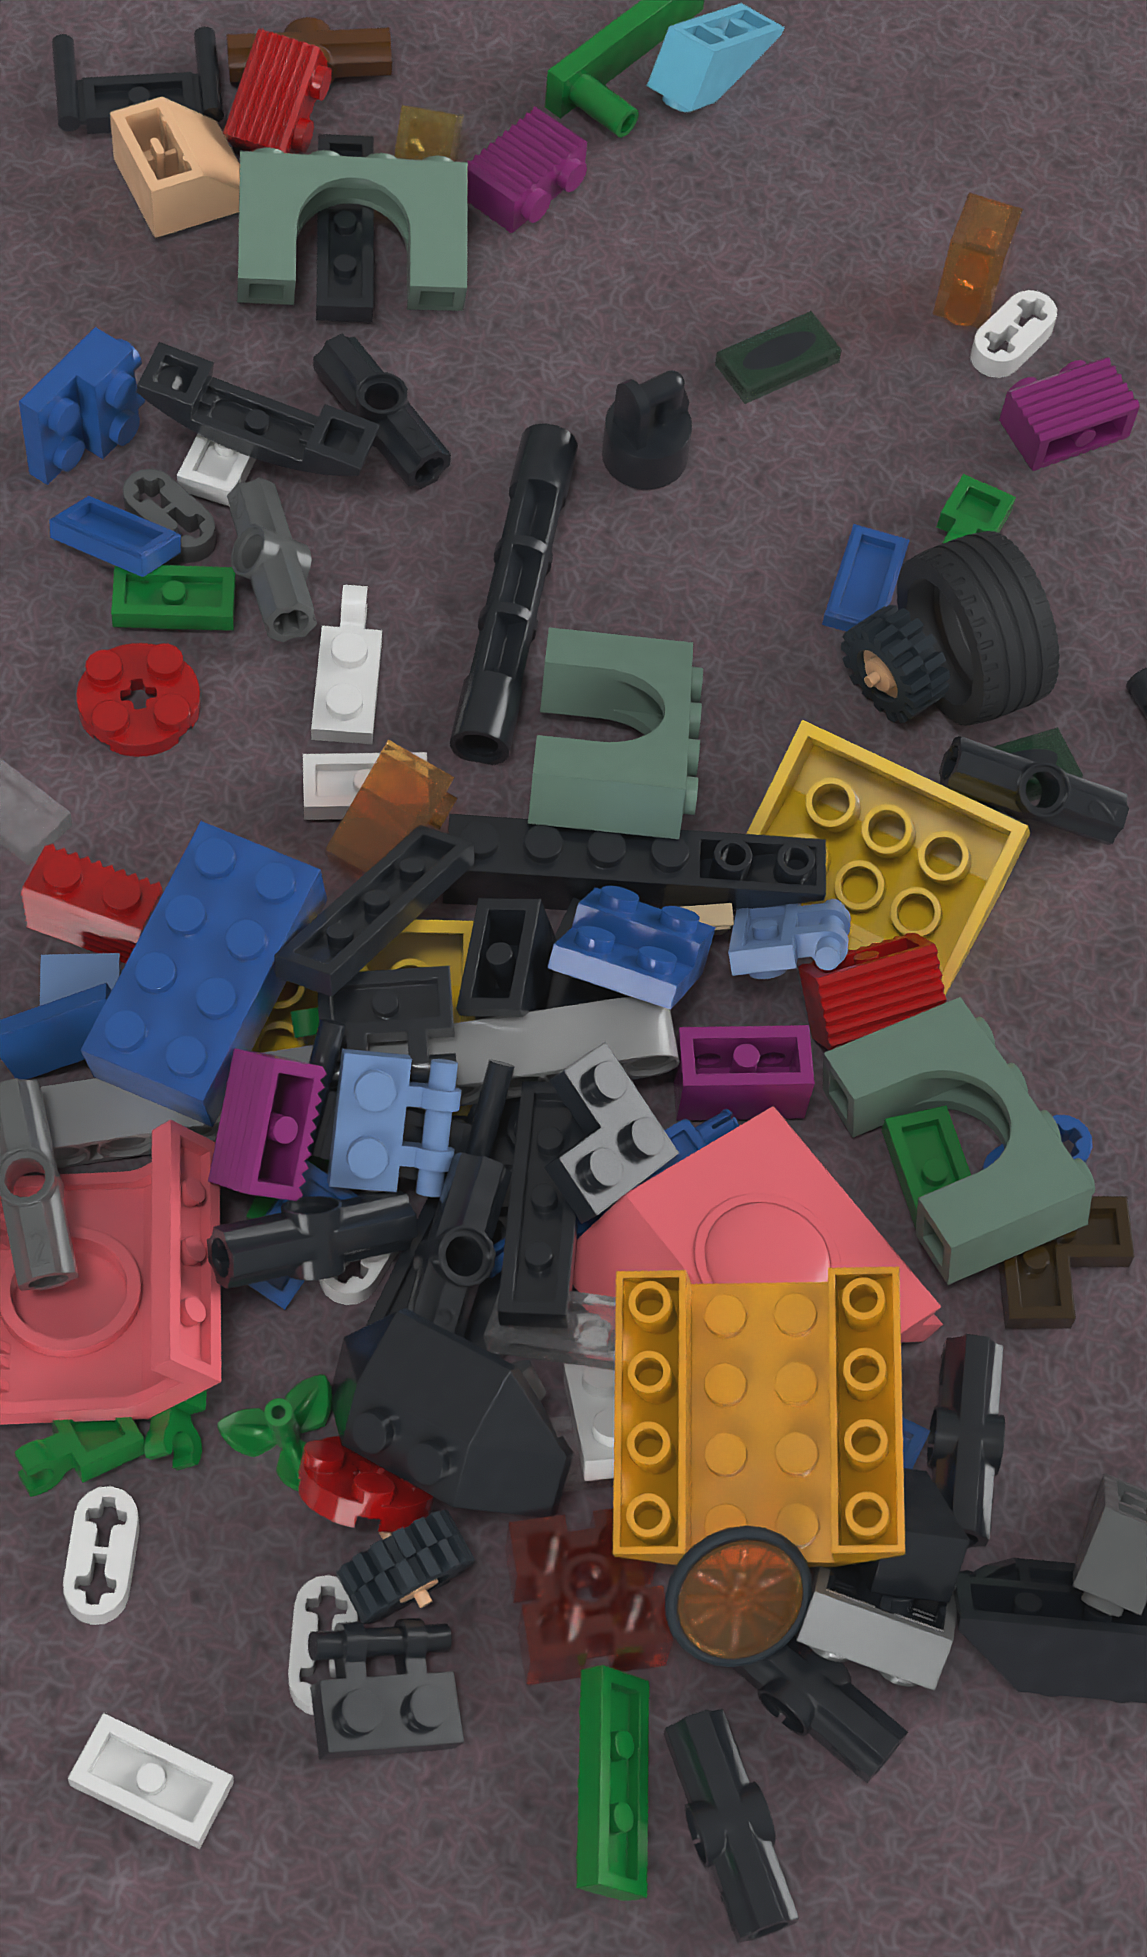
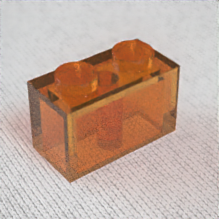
[933,193,1023,329]
[325,740,458,876]

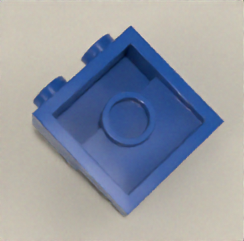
[19,327,145,485]
[548,886,716,1010]

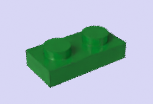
[111,565,236,631]
[881,1105,971,1245]

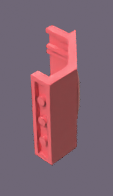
[572,1106,943,1343]
[0,1119,221,1425]

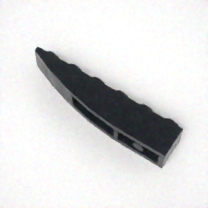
[443,814,826,910]

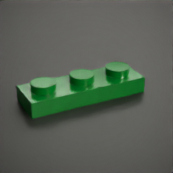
[576,1665,649,1901]

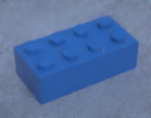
[81,821,328,1127]

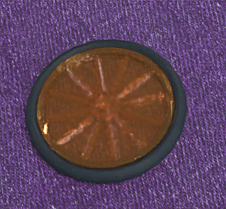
[665,1525,812,1667]

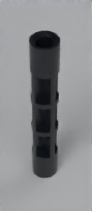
[450,423,578,765]

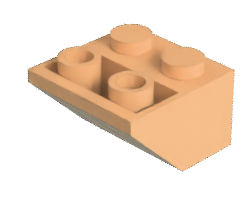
[110,97,240,238]

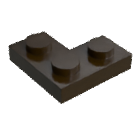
[999,1196,1135,1329]

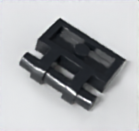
[318,965,457,1088]
[308,1618,464,1760]

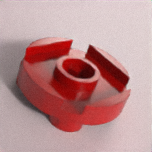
[77,643,201,757]
[298,1436,435,1532]

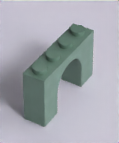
[237,148,467,311]
[528,627,703,839]
[823,997,1095,1285]

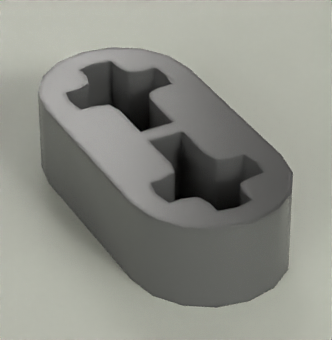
[123,469,216,563]

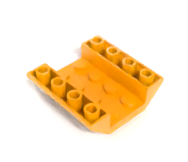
[613,1267,905,1568]

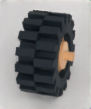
[841,604,950,723]
[336,1509,476,1625]

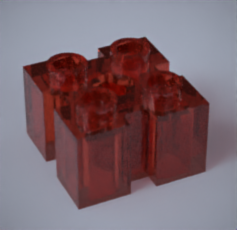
[505,1508,673,1685]

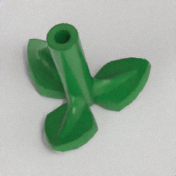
[217,1374,332,1491]

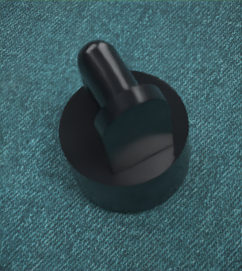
[602,370,692,490]

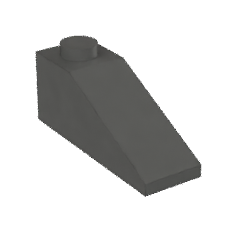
[1073,1473,1147,1617]

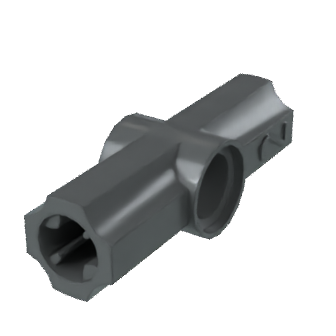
[227,477,317,642]
[0,1078,79,1291]

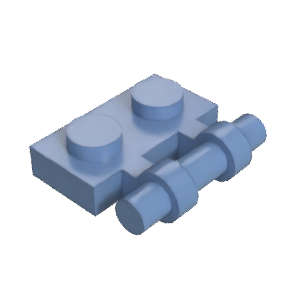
[728,899,851,979]
[327,1049,462,1197]

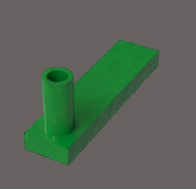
[545,0,704,138]

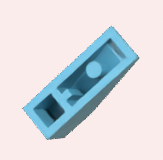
[647,3,785,112]

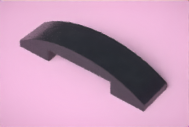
[137,342,380,476]

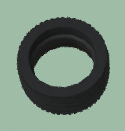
[896,531,1060,726]

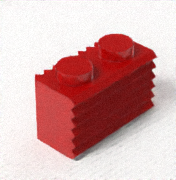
[223,29,332,154]
[20,843,163,963]
[798,933,947,1051]

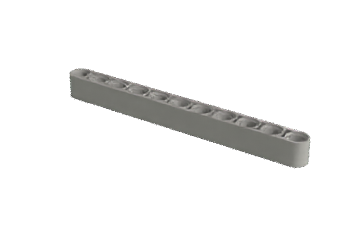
[28,996,680,1173]

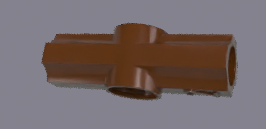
[226,17,392,85]

